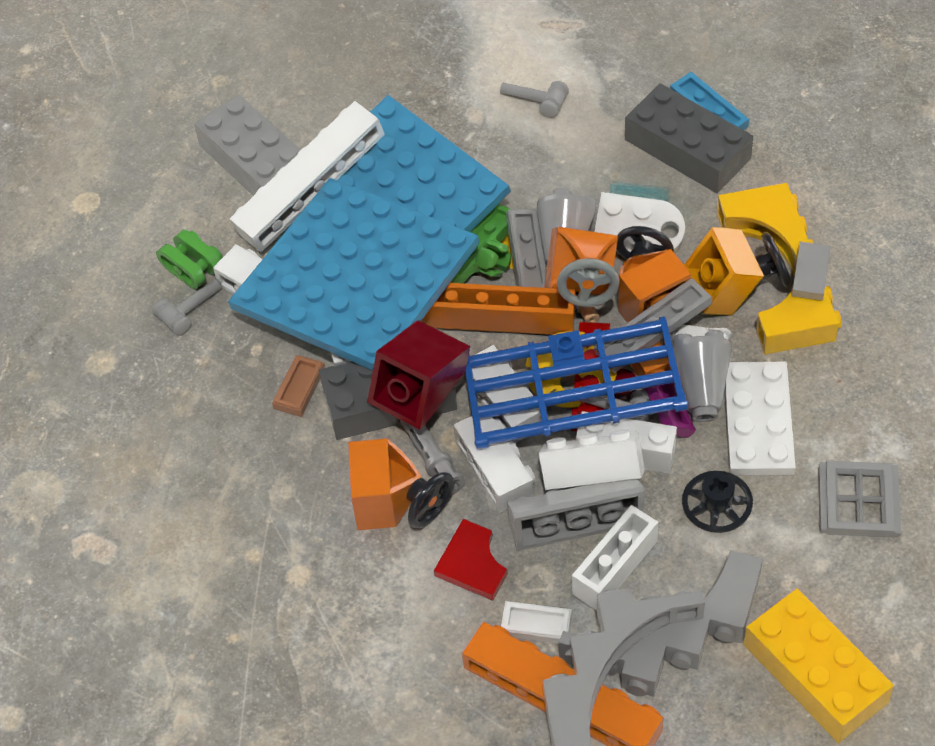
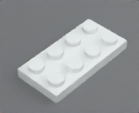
[725,362,795,475]

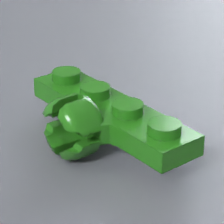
[450,204,511,283]

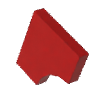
[434,519,508,601]

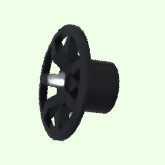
[682,471,753,533]

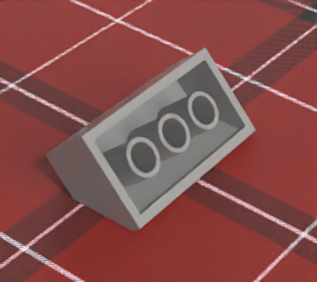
[507,479,645,551]

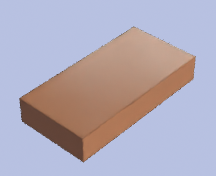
[272,355,325,417]

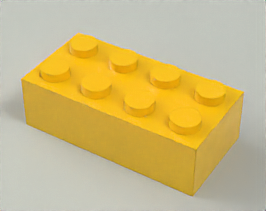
[744,588,894,743]

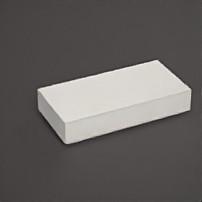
[501,601,572,644]

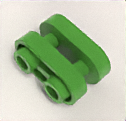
[156,229,223,289]

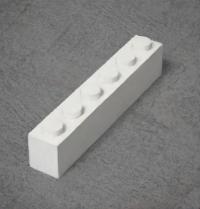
[230,101,385,253]

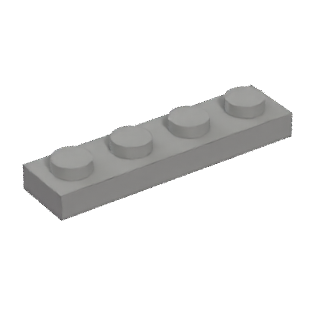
[594,278,712,373]

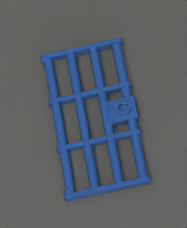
[465,316,689,449]

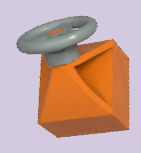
[544,227,619,307]

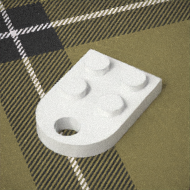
[594,192,685,255]

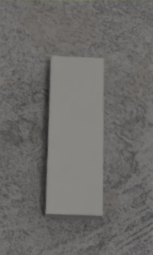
[506,209,546,288]

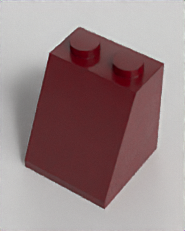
[367,320,471,430]

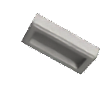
[792,242,831,301]

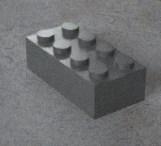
[625,83,754,194]
[319,361,457,440]

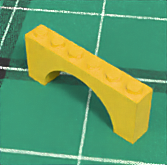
[717,183,842,355]

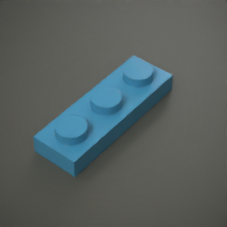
[670,72,749,130]

